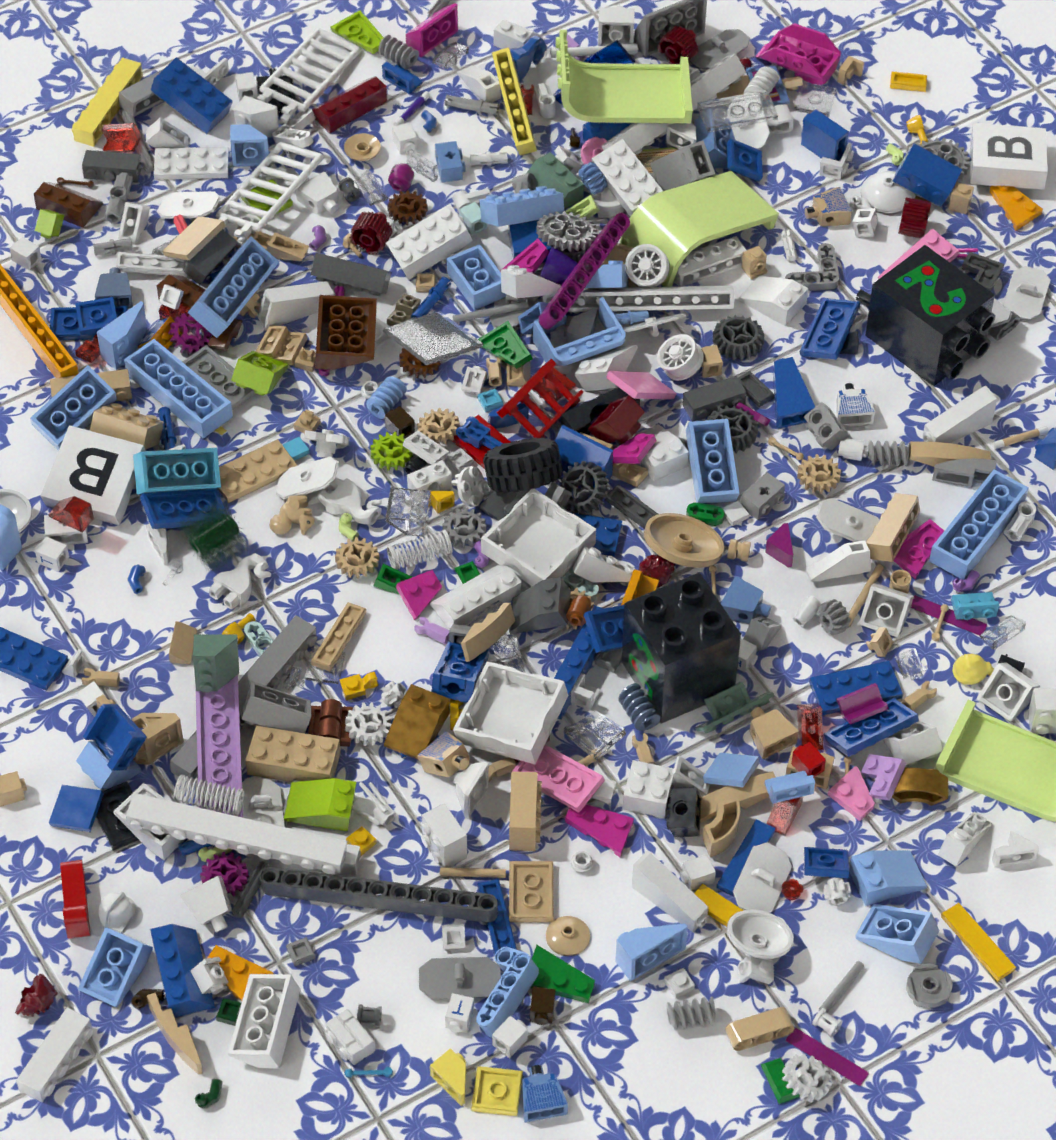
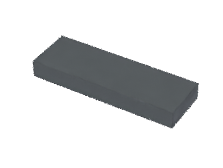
[605,484,658,529]

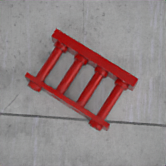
[497,358,584,438]

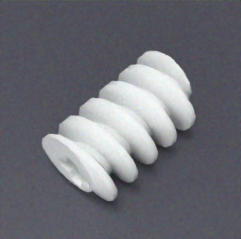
[744,67,779,104]

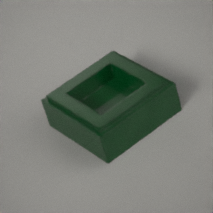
[216,998,242,1026]

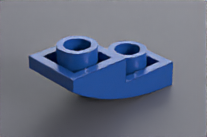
[488,403,529,429]

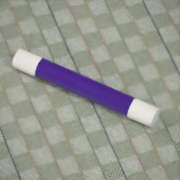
[393,91,431,126]

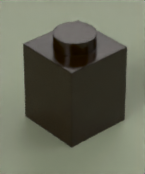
[385,406,415,439]
[530,987,556,1025]

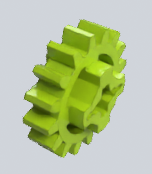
[370,432,413,471]

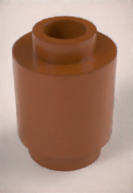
[566,595,592,626]

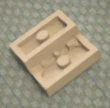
[256,325,308,366]

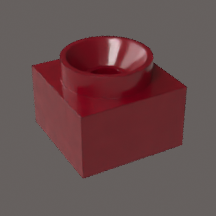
[588,395,645,446]

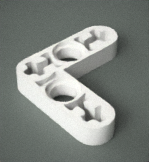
[272,108,315,148]

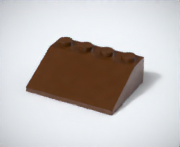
[315,295,377,370]

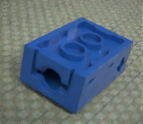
[431,642,489,703]

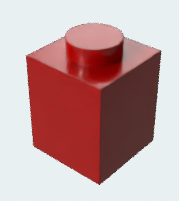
[791,742,826,778]

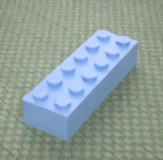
[187,237,279,338]
[124,339,233,438]
[929,469,1029,580]

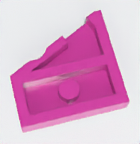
[613,433,657,464]

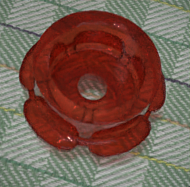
[781,879,803,900]

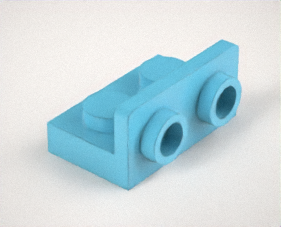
[951,592,999,620]

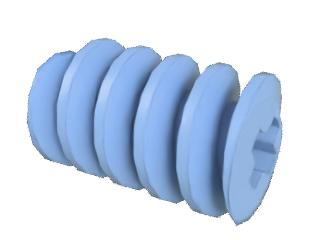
[366,376,407,419]

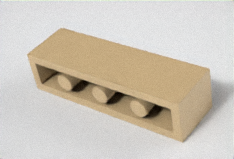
[50,369,132,401]
[866,493,920,562]

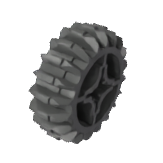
[713,314,764,362]
[707,405,758,454]
[558,461,610,515]

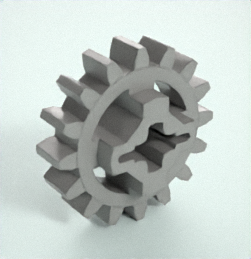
[442,507,486,548]

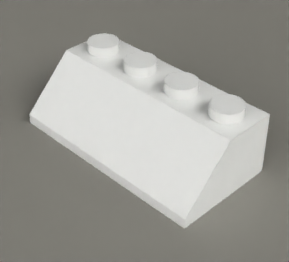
[430,565,522,629]
[228,974,301,1068]

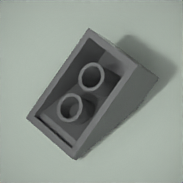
[509,577,571,634]

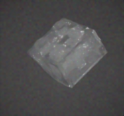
[385,487,431,537]

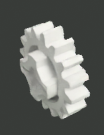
[345,702,392,746]
[782,1054,832,1102]

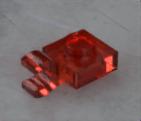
[521,84,534,115]

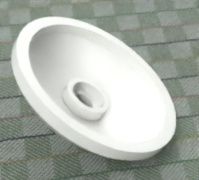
[861,171,916,213]
[0,489,32,533]
[727,910,794,959]

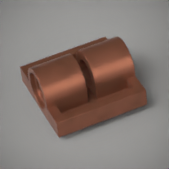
[308,699,353,747]

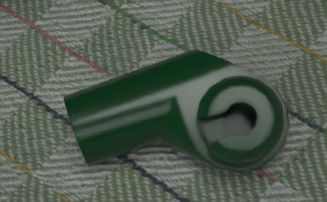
[195,1079,223,1108]

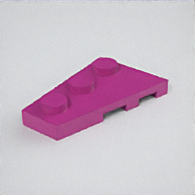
[500,238,549,274]
[893,519,944,579]
[565,804,634,858]

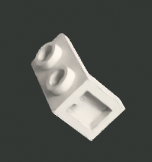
[190,58,229,86]
[819,143,854,180]

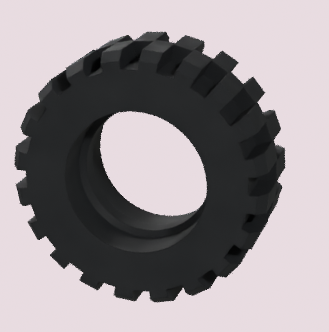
[483,438,563,493]

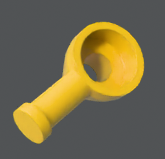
[906,115,928,145]
[222,613,255,645]

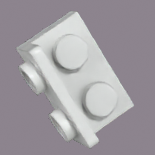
[403,431,449,465]

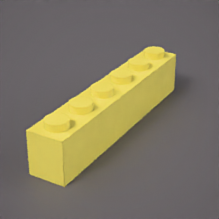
[492,47,537,156]
[72,58,143,147]

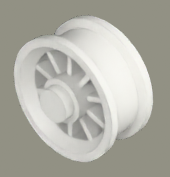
[625,244,670,287]
[657,334,704,381]

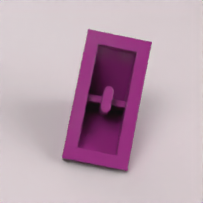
[765,523,793,567]

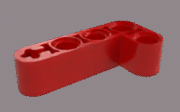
[60,860,91,939]

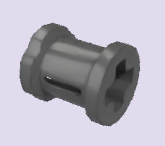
[338,177,361,202]
[357,1004,382,1026]

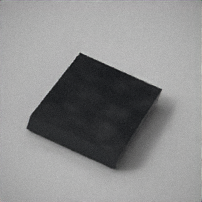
[96,781,139,851]

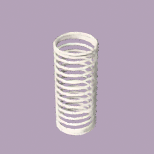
[387,530,453,570]
[174,774,245,816]

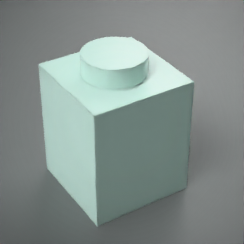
[459,202,487,236]

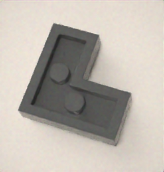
[962,252,1004,291]

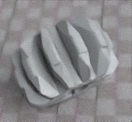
[817,599,851,635]

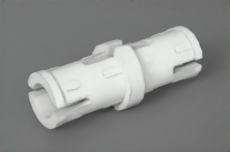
[470,151,507,166]

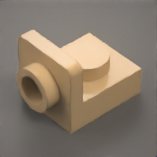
[837,56,864,84]

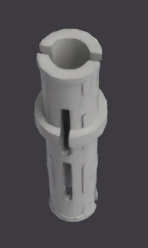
[445,94,500,115]

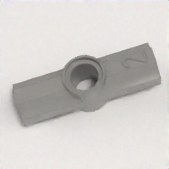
[105,172,133,224]

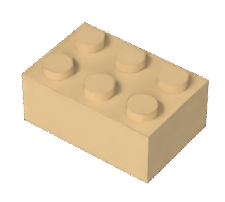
[90,403,164,450]
[509,772,542,851]

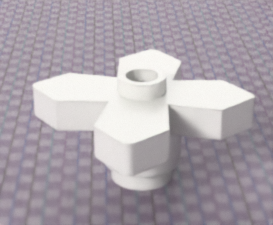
[304,429,350,458]

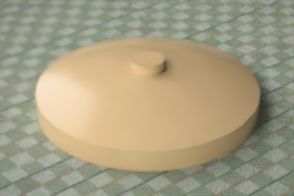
[644,513,724,568]

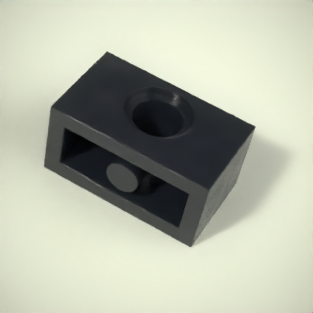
[666,788,702,838]

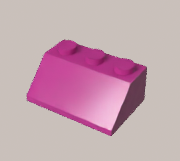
[405,3,458,57]

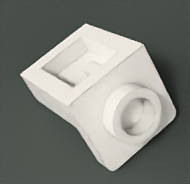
[461,366,488,394]

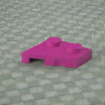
[396,570,442,620]

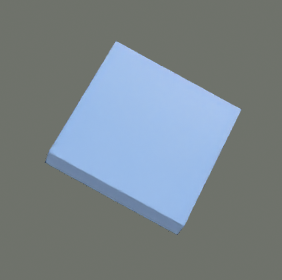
[703,753,760,787]

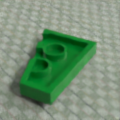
[476,321,533,369]
[530,944,595,1004]

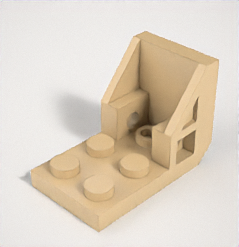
[96,694,184,765]

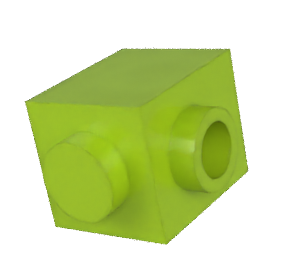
[34,209,65,239]

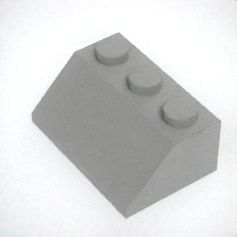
[242,681,311,733]

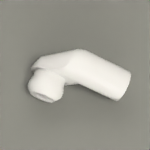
[850,195,872,209]

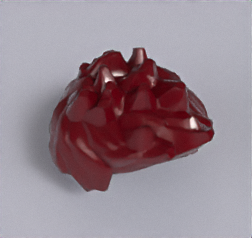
[638,554,676,588]
[15,973,58,1017]

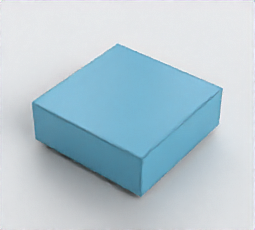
[478,389,503,412]
[282,437,310,461]

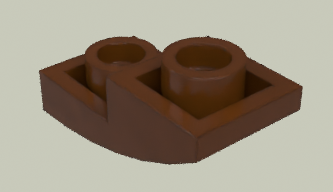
[208,319,243,351]

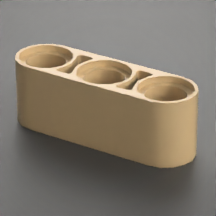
[725,1007,795,1051]

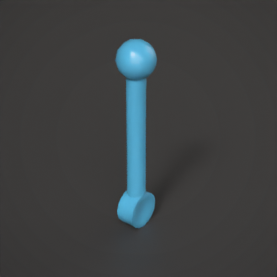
[344,1067,393,1078]

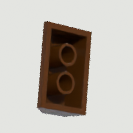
[34,182,103,228]
[156,274,206,317]

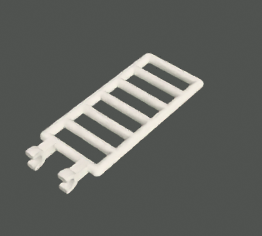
[257,28,361,123]
[216,142,324,246]

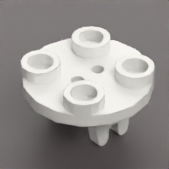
[451,466,488,507]

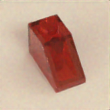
[48,496,94,533]
[797,703,824,750]
[767,797,803,836]

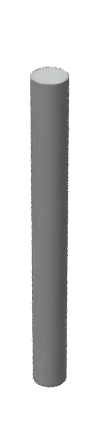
[453,301,529,323]

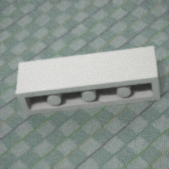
[16,1008,93,1102]

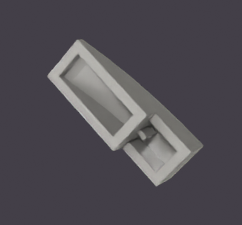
[932,458,997,487]

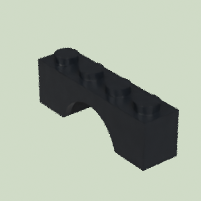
[561,387,640,435]

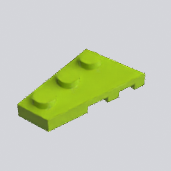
[330,10,384,54]

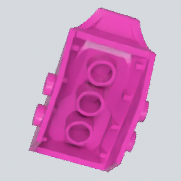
[755,23,841,85]

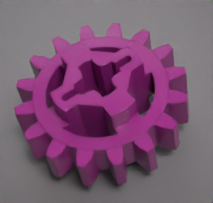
[169,313,212,355]
[200,852,249,897]

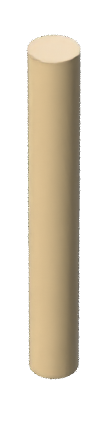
[440,867,506,878]

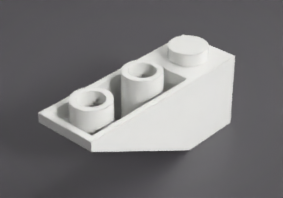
[457,65,501,103]
[806,540,871,582]
[572,546,635,582]
[938,812,992,866]

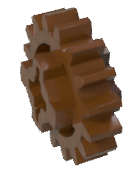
[387,190,428,225]
[399,341,441,378]

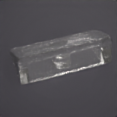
[354,169,389,206]
[980,615,1026,650]

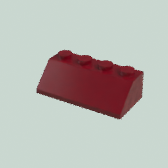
[312,76,387,133]

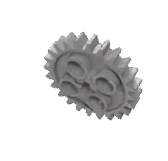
[917,137,970,182]
[536,211,598,252]

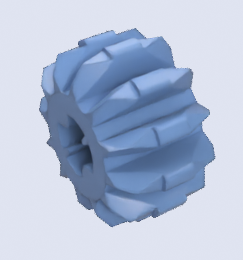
[578,162,607,195]

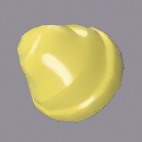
[952,654,994,685]

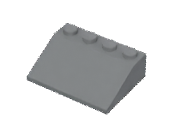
[634,0,707,57]

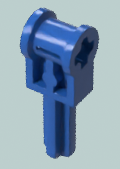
[456,416,503,450]

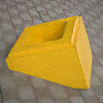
[430,491,455,513]

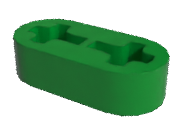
[686,503,724,526]

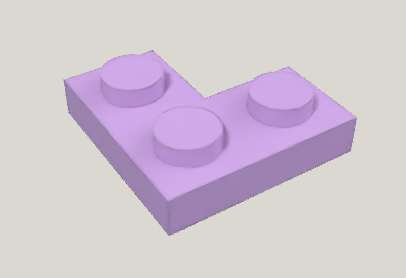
[861,754,906,801]

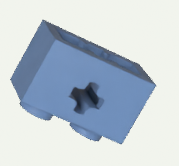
[435,141,466,183]

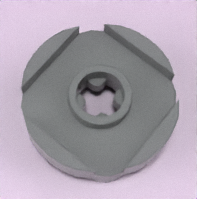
[906,963,952,1008]

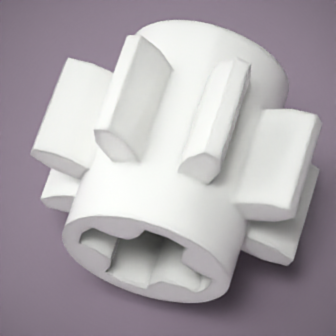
[381,681,407,709]
[823,878,851,905]

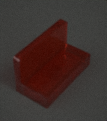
[101,123,142,152]

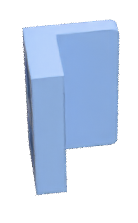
[764,771,815,804]

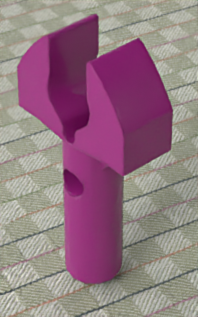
[736,402,771,426]

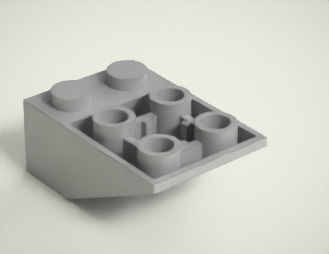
[650,140,715,191]

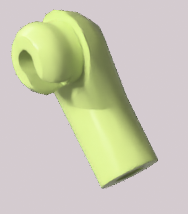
[886,143,904,166]
[339,513,359,541]
[198,847,232,862]

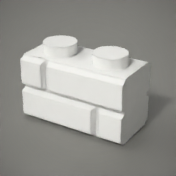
[325,1009,375,1065]

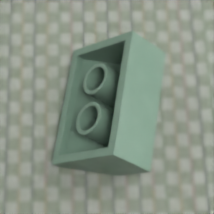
[526,152,584,210]
[193,634,239,693]

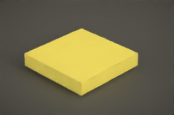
[471,1066,523,1116]

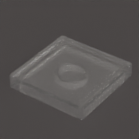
[794,82,837,117]

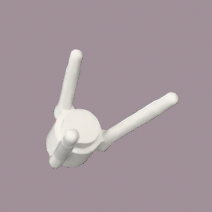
[352,782,396,827]

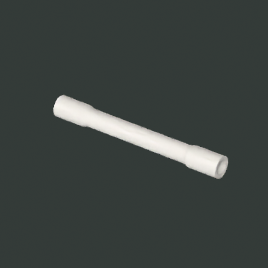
[549,43,638,58]

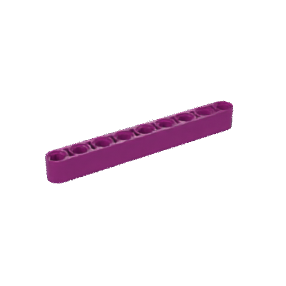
[539,213,630,329]

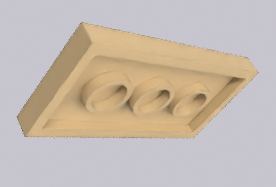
[218,439,297,503]

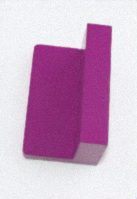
[837,683,889,724]

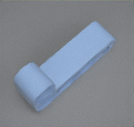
[476,947,539,1037]

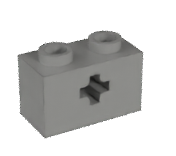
[740,472,785,520]

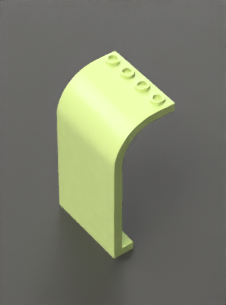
[555,29,693,123]
[620,171,779,287]
[935,700,1056,822]

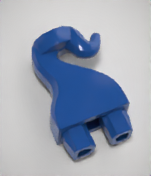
[510,36,547,82]

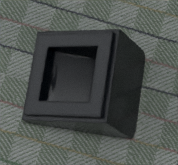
[840,331,859,354]

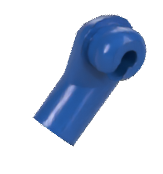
[421,110,437,132]
[127,564,146,594]

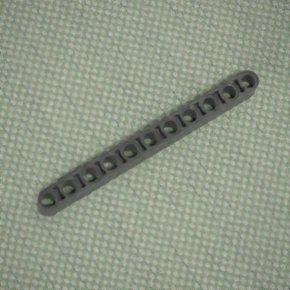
[260,867,498,923]

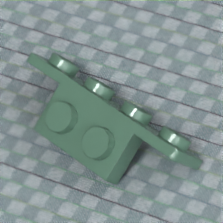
[695,682,774,734]

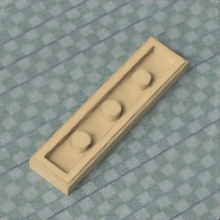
[311,602,366,672]

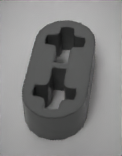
[989,311,1020,340]

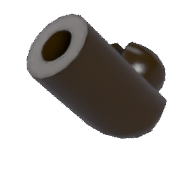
[131,989,164,1009]

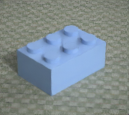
[446,244,506,311]

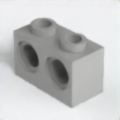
[804,402,849,451]

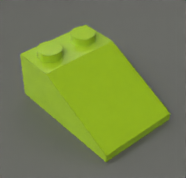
[231,351,288,396]
[284,778,356,832]

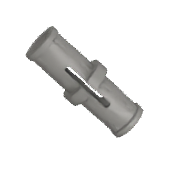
[93,238,133,256]

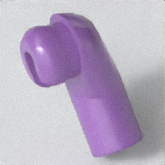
[309,225,326,251]
[473,541,490,568]
[952,570,980,592]

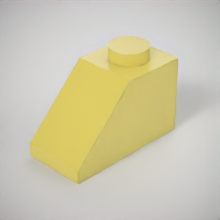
[430,1048,466,1106]

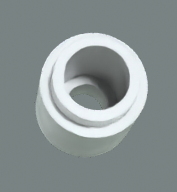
[838,439,868,461]

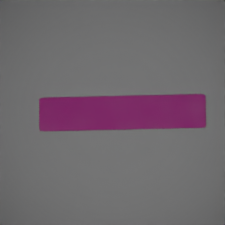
[910,595,987,636]
[786,1028,869,1086]

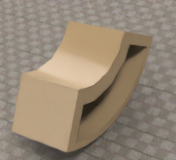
[703,797,740,857]

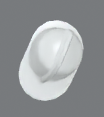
[90,891,136,938]

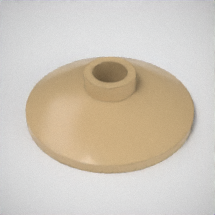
[344,133,381,161]
[546,916,590,956]

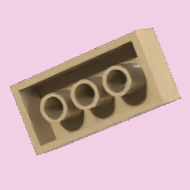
[246,725,341,782]

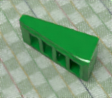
[373,564,412,594]

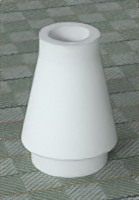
[793,596,821,627]

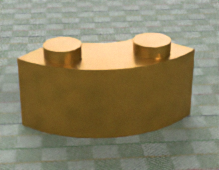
[891,767,948,806]

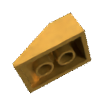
[384,684,450,760]

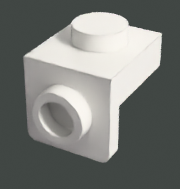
[737,955,774,984]

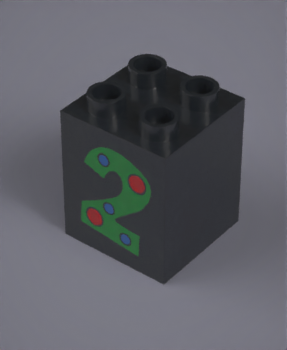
[865,245,996,386]
[621,572,741,724]

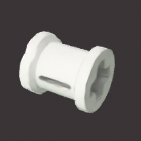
[812,1008,843,1038]

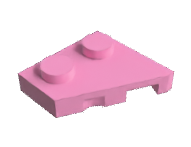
[827,766,875,821]

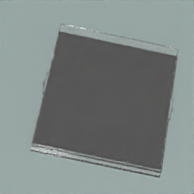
[382,311,484,365]

